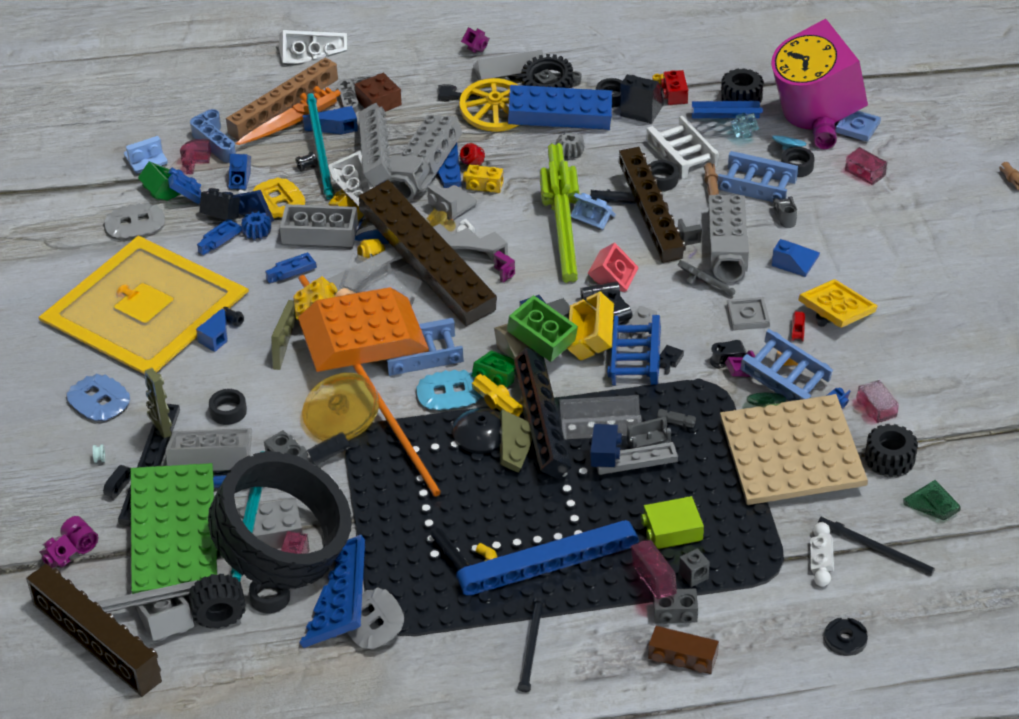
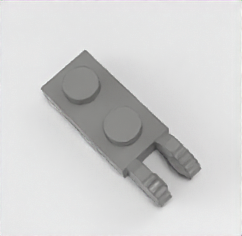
[620,306,657,339]

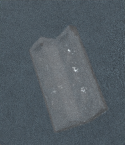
[559,395,641,439]

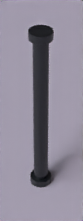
[518,597,545,692]

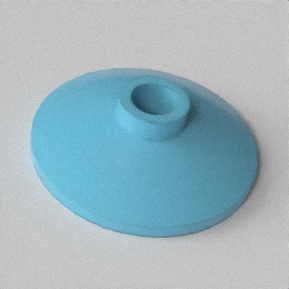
[772,136,806,150]

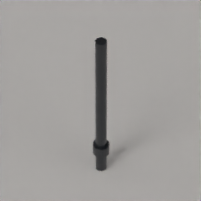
[818,516,935,576]

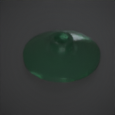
[746,392,786,407]

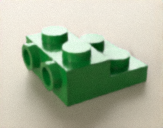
[471,350,517,388]

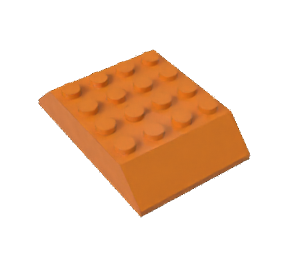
[298,287,429,372]

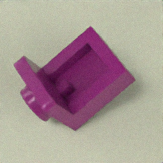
[494,251,515,283]
[725,350,755,377]

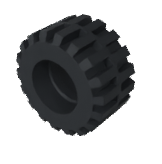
[721,68,764,103]
[865,424,918,477]
[189,573,246,629]

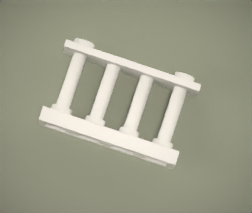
[646,116,719,179]

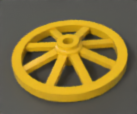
[460,78,519,132]

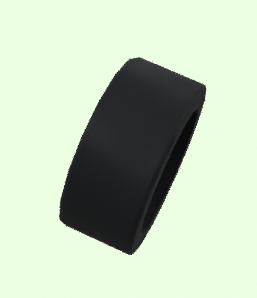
[596,78,622,107]
[781,147,815,177]
[648,160,679,191]
[209,389,247,425]
[249,581,290,613]

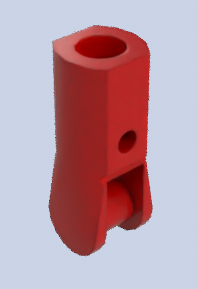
[791,311,805,341]

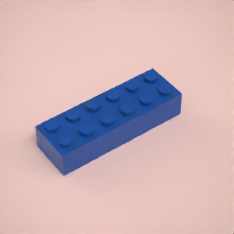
[508,85,612,130]

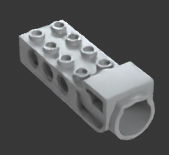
[386,115,463,201]
[708,194,749,283]

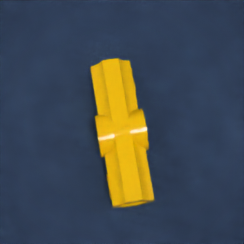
[472,374,523,417]

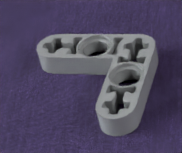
[337,74,377,114]

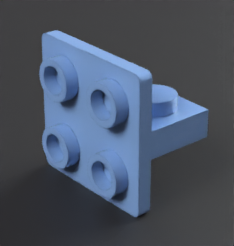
[124,136,168,173]
[571,193,616,230]

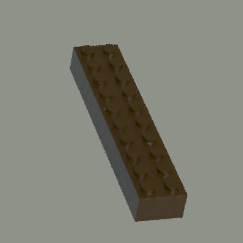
[359,180,497,327]

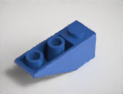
[303,106,358,134]

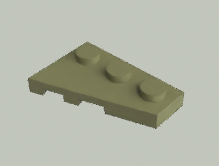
[499,409,533,473]

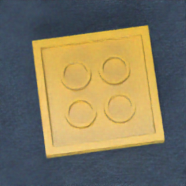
[798,279,878,328]

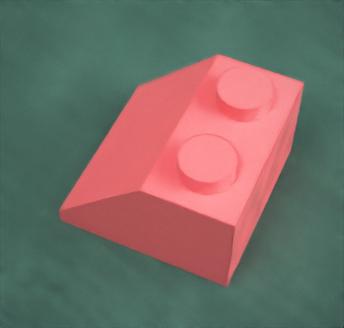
[588,242,639,292]

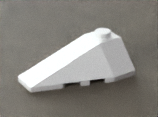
[279,30,347,64]
[328,151,375,206]

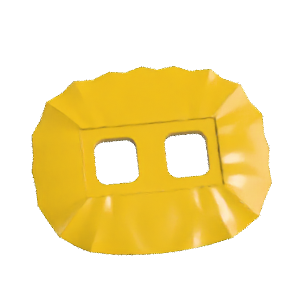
[253,177,306,218]

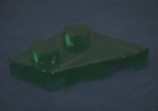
[903,480,961,521]

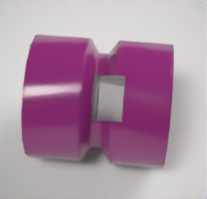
[812,117,837,149]
[60,516,99,554]

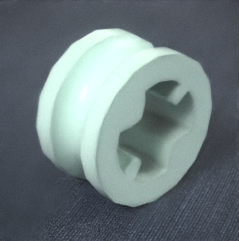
[93,444,105,463]

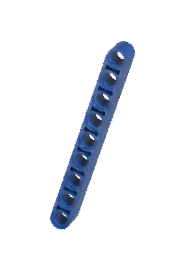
[456,520,639,595]

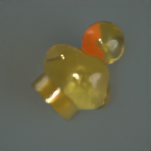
[426,209,456,231]

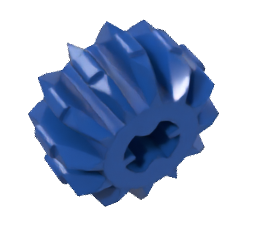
[241,211,272,240]

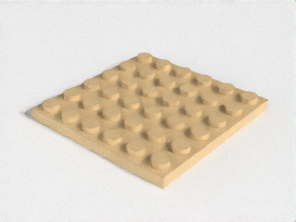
[720,394,868,505]

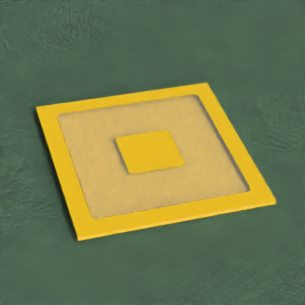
[38,235,249,375]

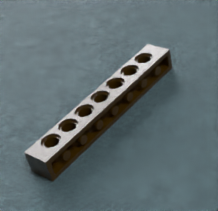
[618,147,686,263]

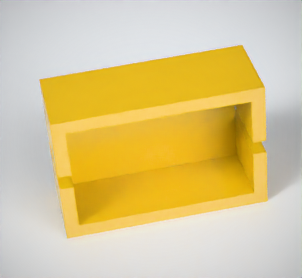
[567,291,614,361]

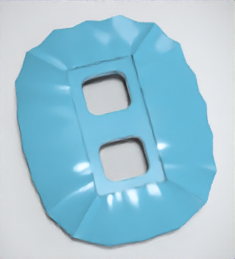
[416,370,481,411]

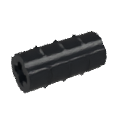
[580,281,620,303]
[307,431,351,466]

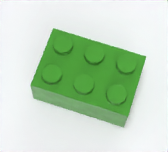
[507,295,578,362]

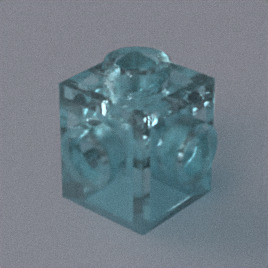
[731,113,759,139]

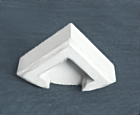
[457,219,475,233]

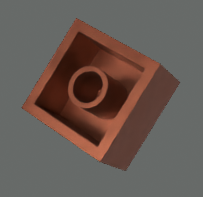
[355,72,402,112]

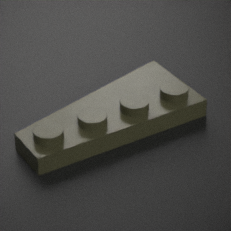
[271,300,296,370]
[145,368,172,439]

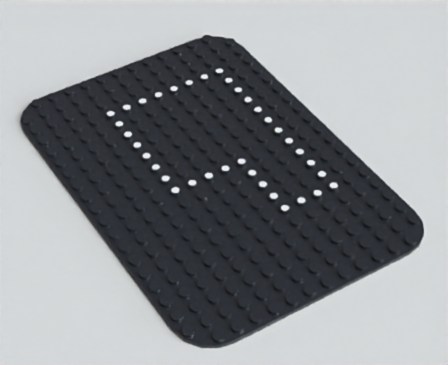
[345,378,784,636]

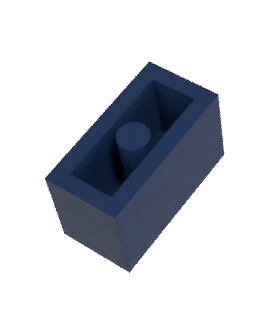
[591,424,622,468]

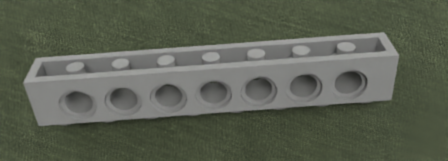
[359,103,392,187]

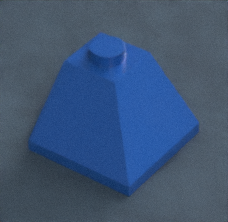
[772,239,820,277]

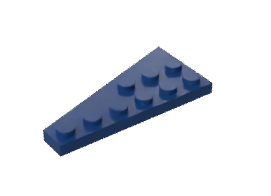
[299,535,365,648]

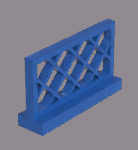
[691,101,763,118]

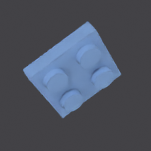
[836,111,881,142]

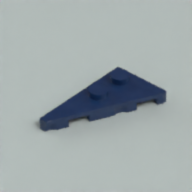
[234,190,274,222]

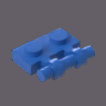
[168,167,201,204]

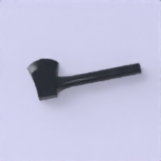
[438,84,483,101]

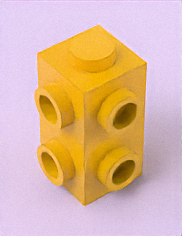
[463,165,504,193]

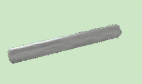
[97,580,197,613]

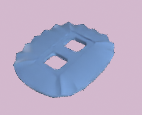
[67,373,130,421]

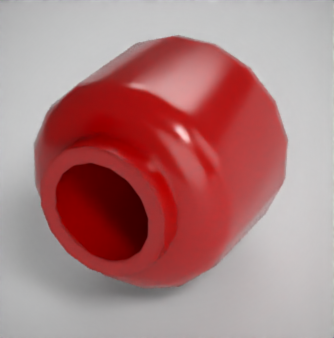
[460,143,485,166]

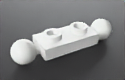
[810,522,834,587]

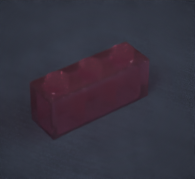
[631,540,677,599]

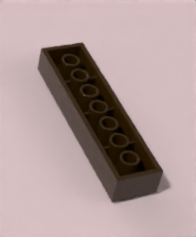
[26,563,162,697]

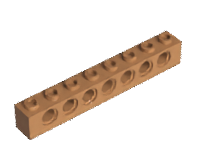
[226,57,338,141]

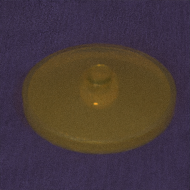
[302,373,379,441]

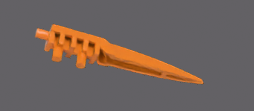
[235,86,341,145]

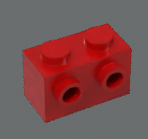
[660,70,689,105]

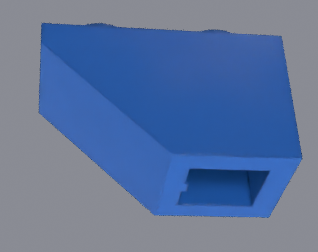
[229,154,251,189]
[196,309,228,352]

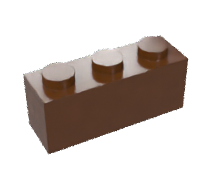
[648,626,719,674]

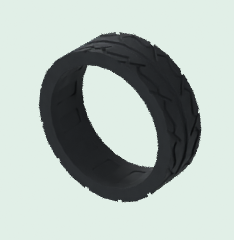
[208,451,352,589]

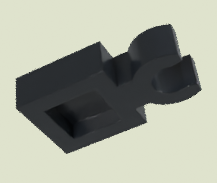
[659,345,684,375]

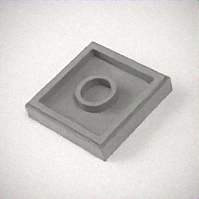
[727,297,770,330]

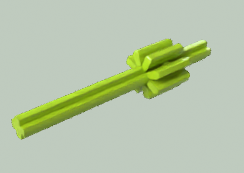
[540,143,579,283]

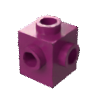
[461,27,490,53]
[39,534,77,568]

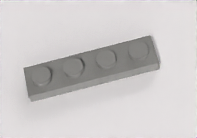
[597,442,678,475]

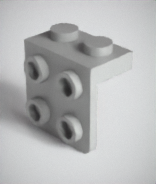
[427,184,477,219]

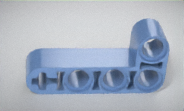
[190,109,236,163]

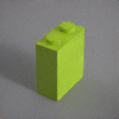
[641,496,704,549]

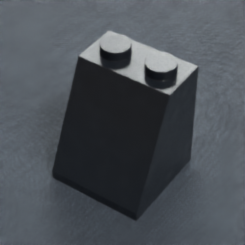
[620,74,664,124]

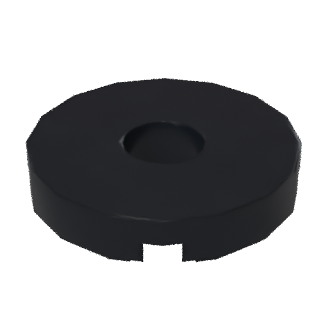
[824,618,868,656]

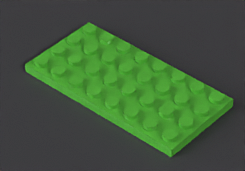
[131,463,218,594]

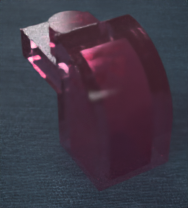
[180,139,212,174]

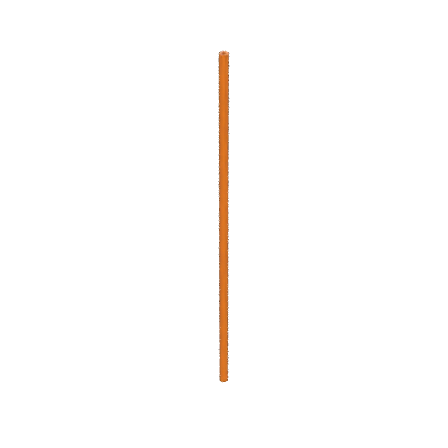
[298,275,441,496]

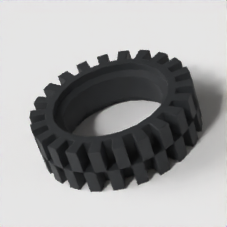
[521,54,574,88]

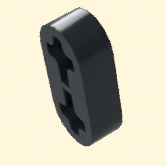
[103,465,131,498]

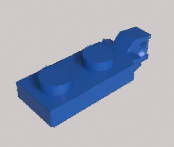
[197,220,242,255]
[265,252,317,283]

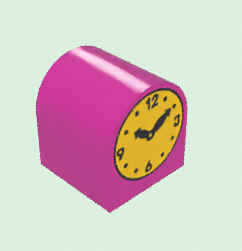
[771,19,868,130]

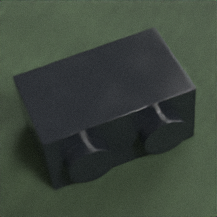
[199,188,240,220]

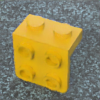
[293,276,338,320]

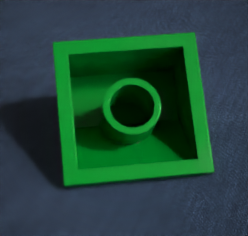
[138,161,182,201]

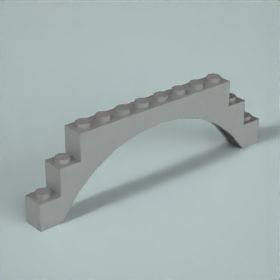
[327,224,508,293]

